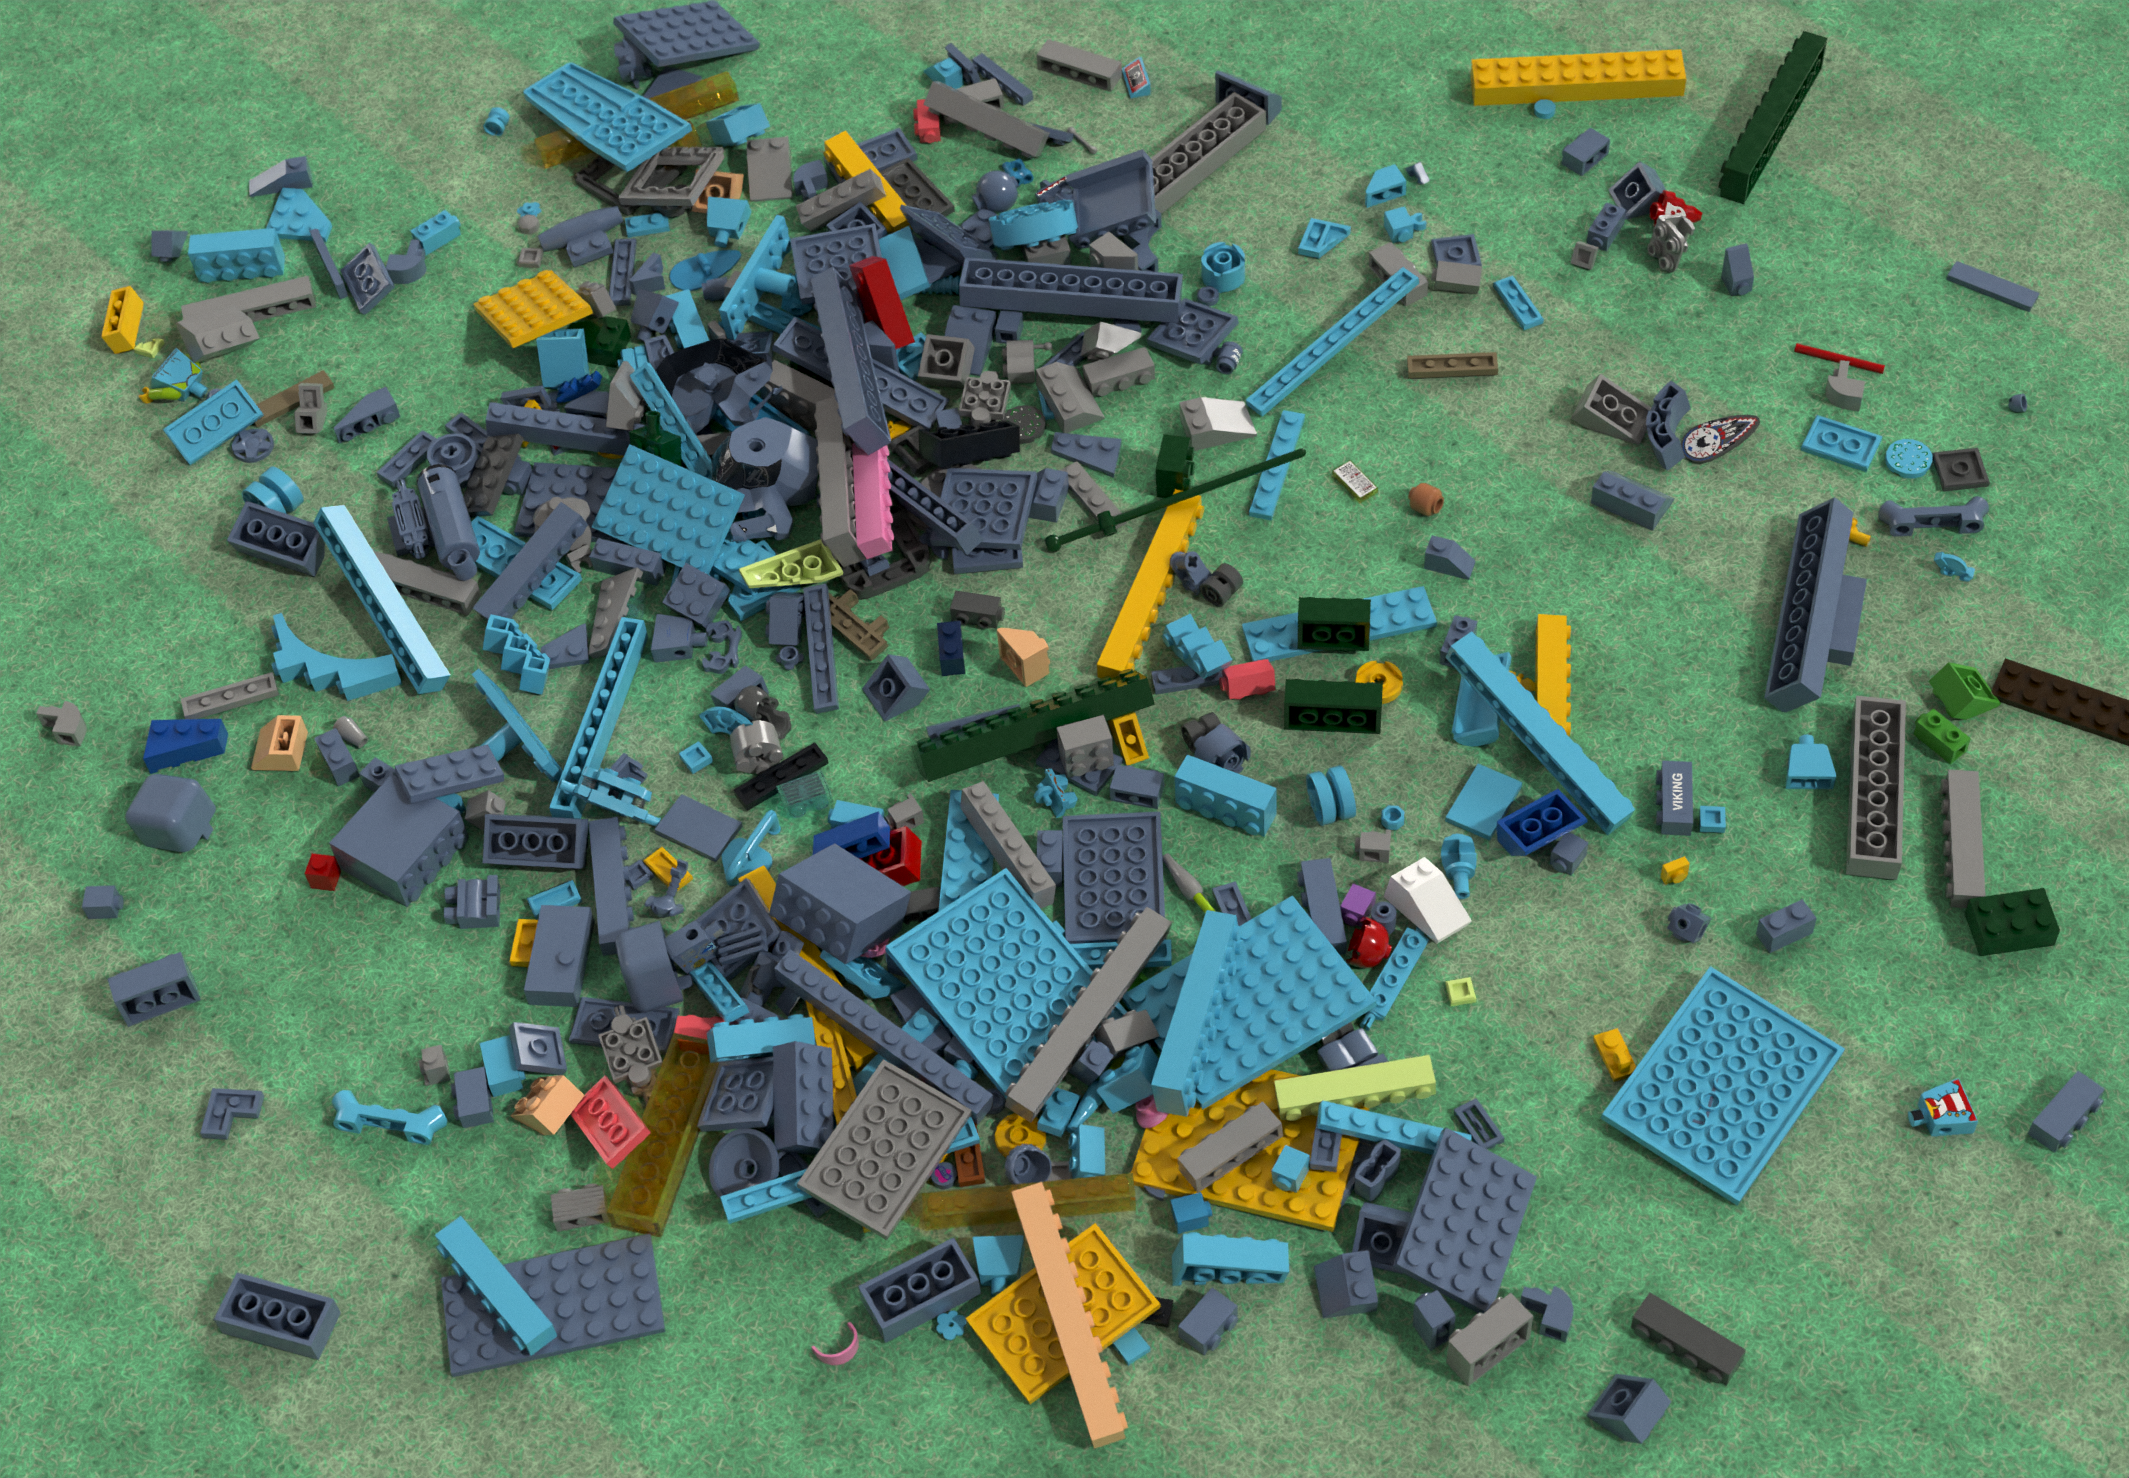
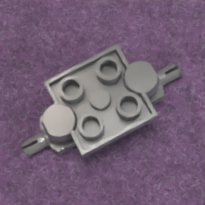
[959,371,1011,428]
[598,1006,664,1109]

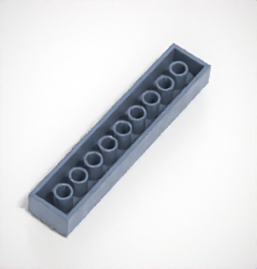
[959,257,1183,323]
[811,266,891,455]
[1764,497,1854,713]

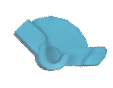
[1934,552,1975,582]

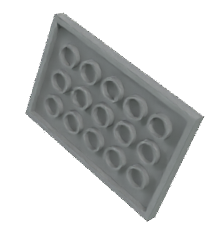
[797,1059,972,1240]

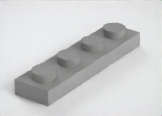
[1059,462,1127,529]
[181,672,279,719]

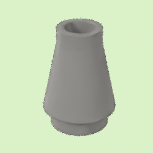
[333,716,369,749]

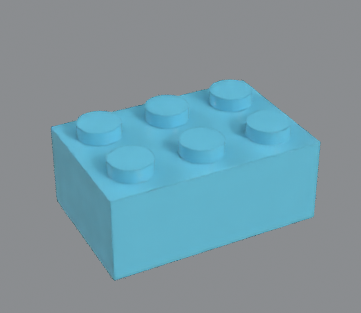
[705,103,770,147]

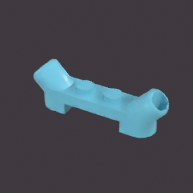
[332,1090,448,1145]

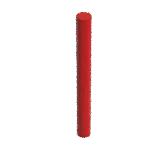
[1794,343,1885,374]

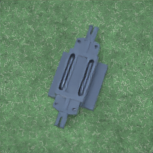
[387,479,435,559]

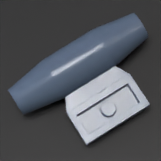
[538,206,623,268]

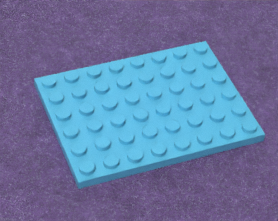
[885,868,1127,1100]
[1122,895,1377,1110]
[1601,966,1845,1206]

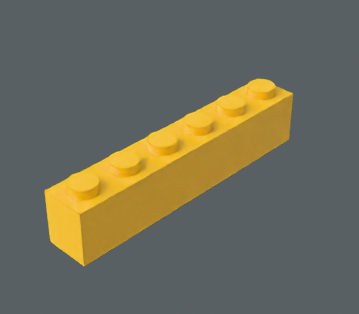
[823,130,912,234]
[1535,614,1571,737]

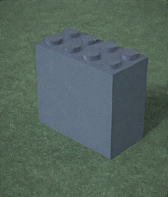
[329,774,468,907]
[769,843,911,964]

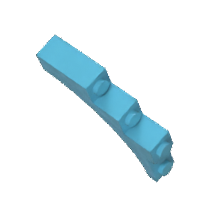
[271,613,402,701]

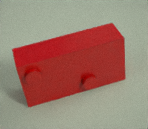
[849,256,915,349]

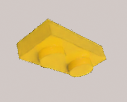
[510,919,538,967]

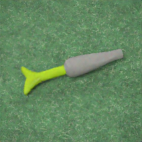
[1162,853,1216,914]

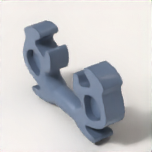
[702,620,742,674]

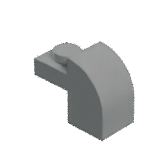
[1825,360,1865,411]
[294,383,327,434]
[36,701,87,746]

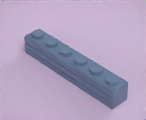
[972,53,1033,106]

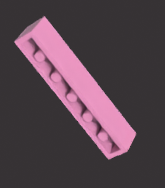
[852,443,894,559]

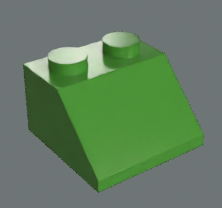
[1928,662,2001,720]

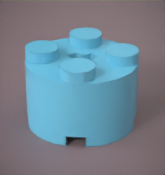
[1201,242,1245,293]

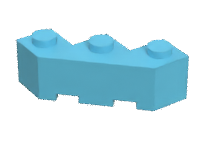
[482,614,550,695]
[1162,614,1232,679]

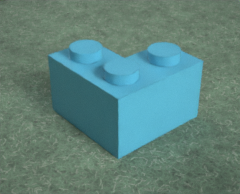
[1096,1043,1159,1114]

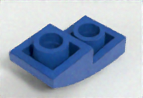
[556,371,602,403]

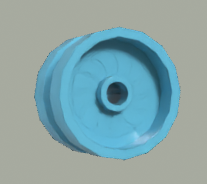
[1306,765,1356,826]

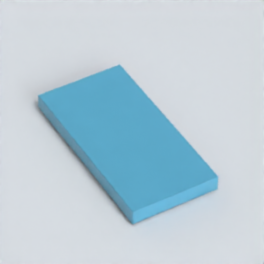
[878,226,930,300]
[163,379,264,465]

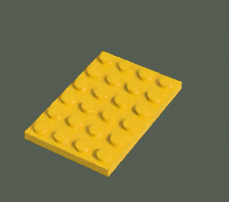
[473,270,593,348]
[965,1223,1161,1405]

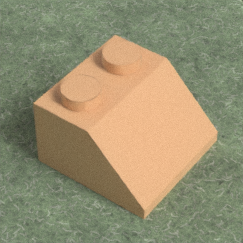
[692,169,744,213]
[997,627,1050,687]

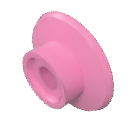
[1135,1095,1169,1128]

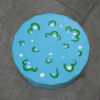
[1885,439,1933,479]

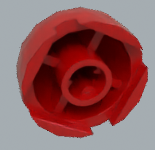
[1346,916,1392,969]

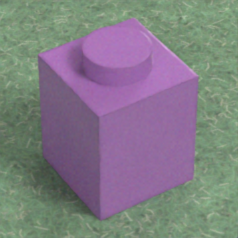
[1340,884,1376,927]

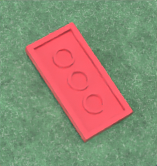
[571,1075,651,1169]

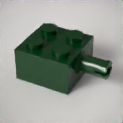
[629,411,681,466]

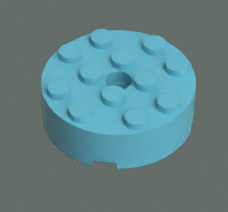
[988,200,1078,250]

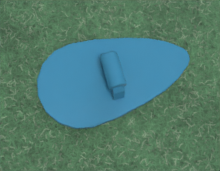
[670,250,741,291]

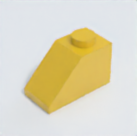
[1108,712,1149,765]

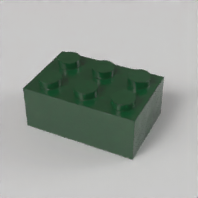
[1298,597,1371,651]
[1965,888,2060,956]

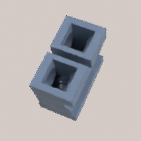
[444,875,501,929]

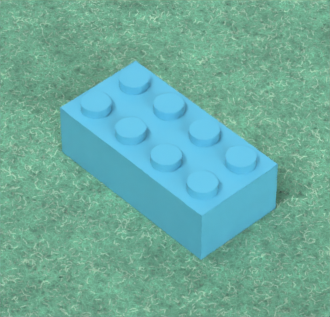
[188,228,285,283]
[1174,755,1277,837]

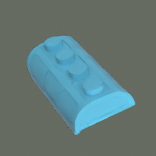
[1452,652,1511,747]

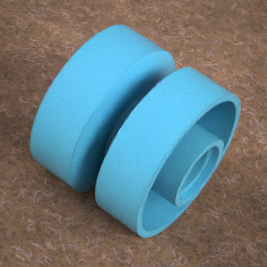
[241,466,304,514]

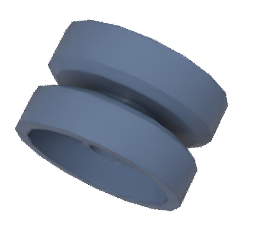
[427,433,479,489]

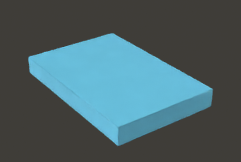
[1801,415,1883,472]
[1445,764,1522,841]

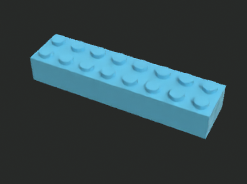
[1151,910,1244,1117]

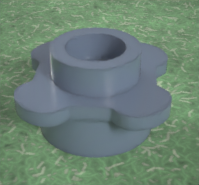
[776,646,804,670]

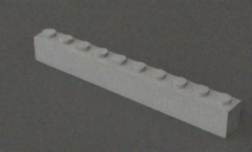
[1005,907,1172,1123]

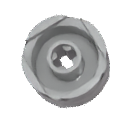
[730,720,783,775]

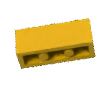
[101,286,144,354]

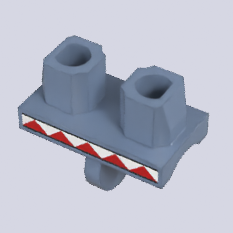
[1035,176,1073,204]

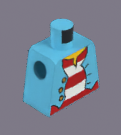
[1908,1078,1978,1136]

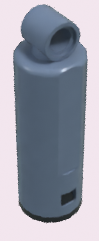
[416,464,480,581]

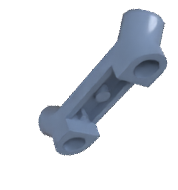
[1878,496,1989,537]

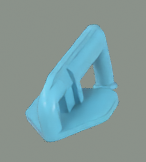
[722,810,781,886]

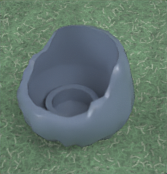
[1004,1144,1052,1189]

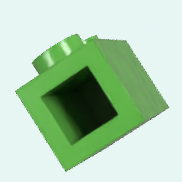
[1913,709,1971,764]

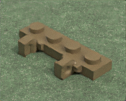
[829,589,890,661]

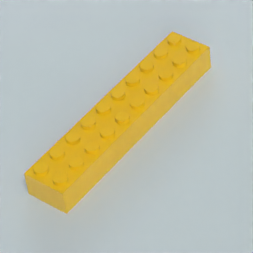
[1470,49,1686,106]

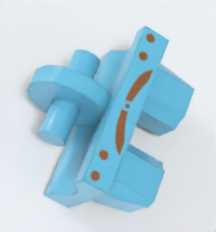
[1034,768,1078,818]

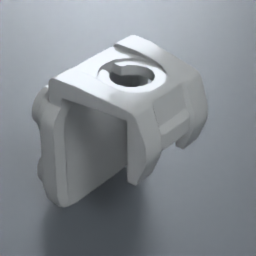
[1647,215,1695,273]

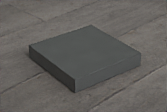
[1932,448,1990,492]

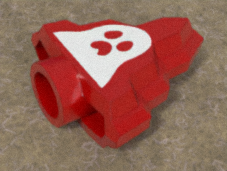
[1650,190,1702,227]

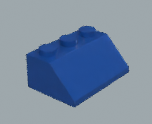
[1497,789,1587,856]

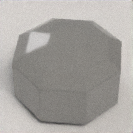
[518,214,540,235]

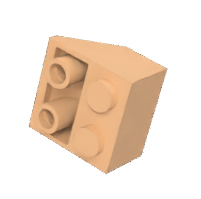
[251,715,308,771]
[511,1075,585,1135]

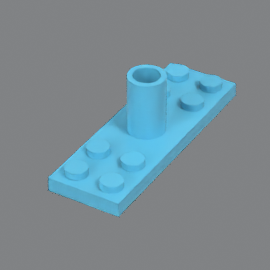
[719,215,796,340]
[472,668,563,782]

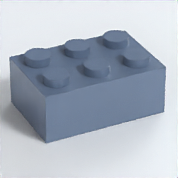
[108,952,201,1027]

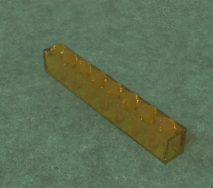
[922,1173,1136,1231]

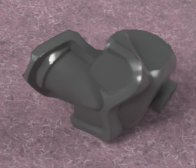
[734,685,792,739]

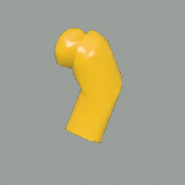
[1849,518,1871,547]

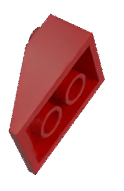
[860,826,922,886]

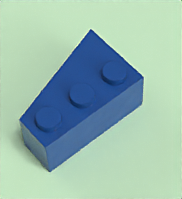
[143,719,228,774]

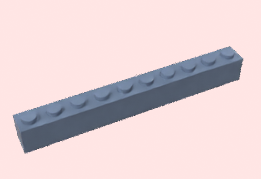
[774,949,994,1125]

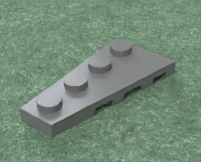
[588,567,643,658]

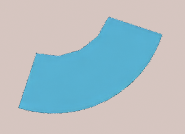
[699,707,753,735]

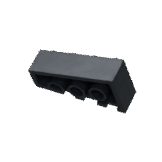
[918,421,1020,469]

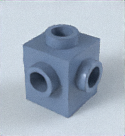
[1667,903,1712,943]

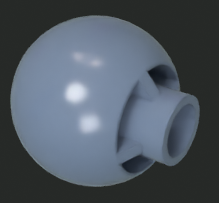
[971,170,1019,213]

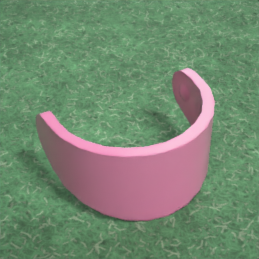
[811,1322,859,1365]

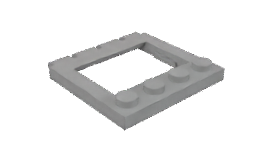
[618,147,725,206]

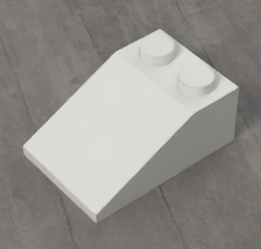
[1384,857,1472,944]

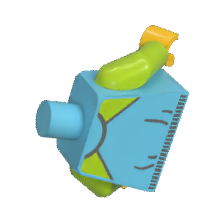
[138,348,208,404]

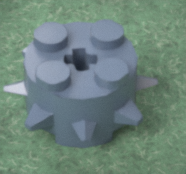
[614,35,653,88]

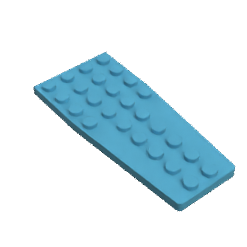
[523,63,692,172]

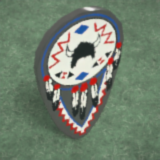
[1681,415,1760,464]

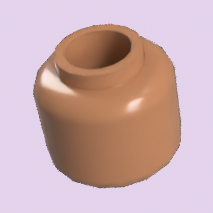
[1408,483,1444,516]

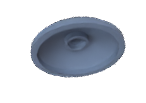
[709,1128,779,1198]

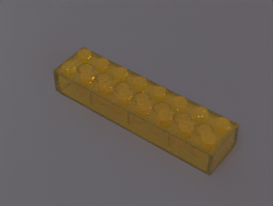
[607,1033,719,1238]

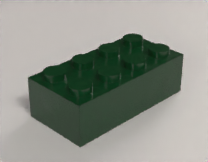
[1284,679,1383,734]

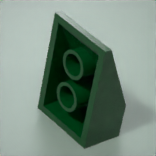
[568,316,631,368]

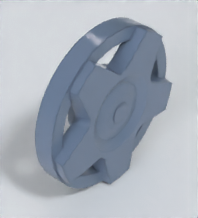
[232,428,274,463]

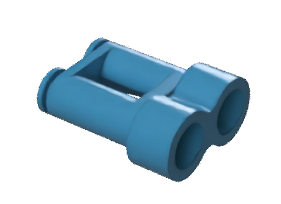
[1002,158,1034,186]

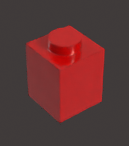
[304,853,341,891]

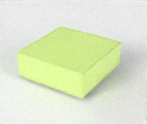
[1445,977,1476,1006]

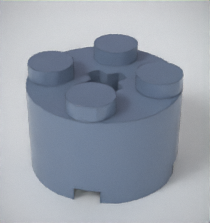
[1194,724,1251,774]

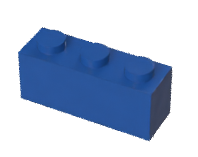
[813,811,890,859]

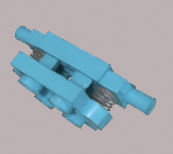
[558,767,661,827]

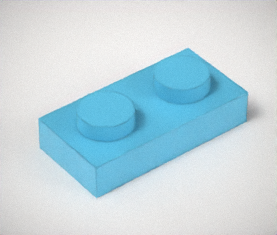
[625,213,670,238]

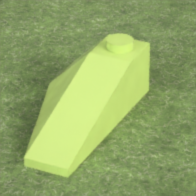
[739,539,843,588]

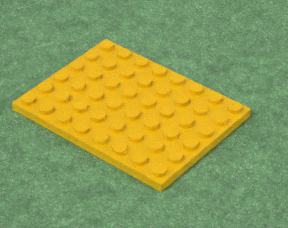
[1128,1069,1370,1232]

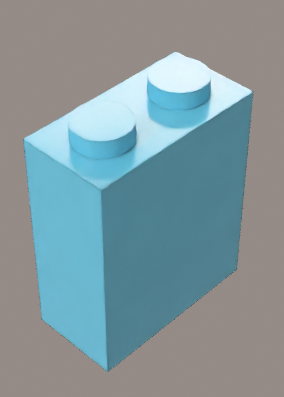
[536,329,590,389]

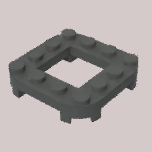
[830,506,930,600]

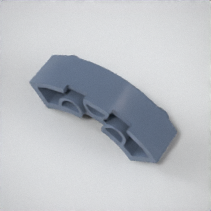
[1646,381,1691,471]

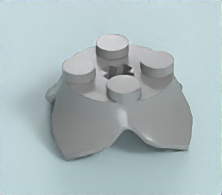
[533,497,592,551]

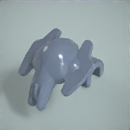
[644,859,688,918]

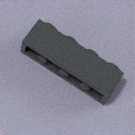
[1631,1292,1746,1386]

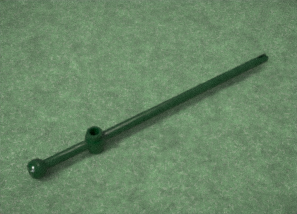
[1045,448,1306,553]

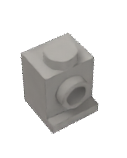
[884,793,924,830]
[1355,829,1391,863]
[419,1045,451,1086]

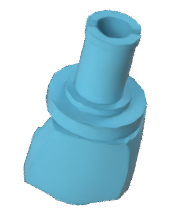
[1441,834,1477,899]

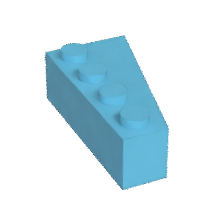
[1172,1232,1289,1286]

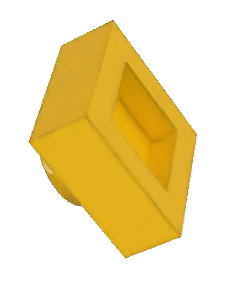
[1661,856,1690,885]

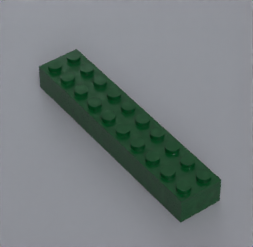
[1718,31,1828,204]
[911,669,1155,782]

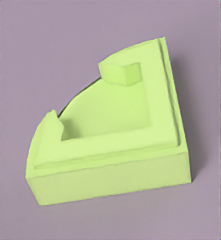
[134,338,165,359]

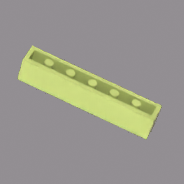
[1274,1055,1436,1121]

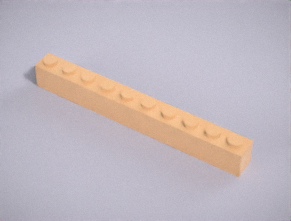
[1012,1182,1128,1449]

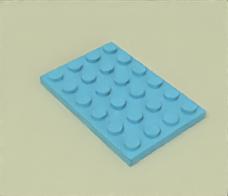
[592,444,745,575]

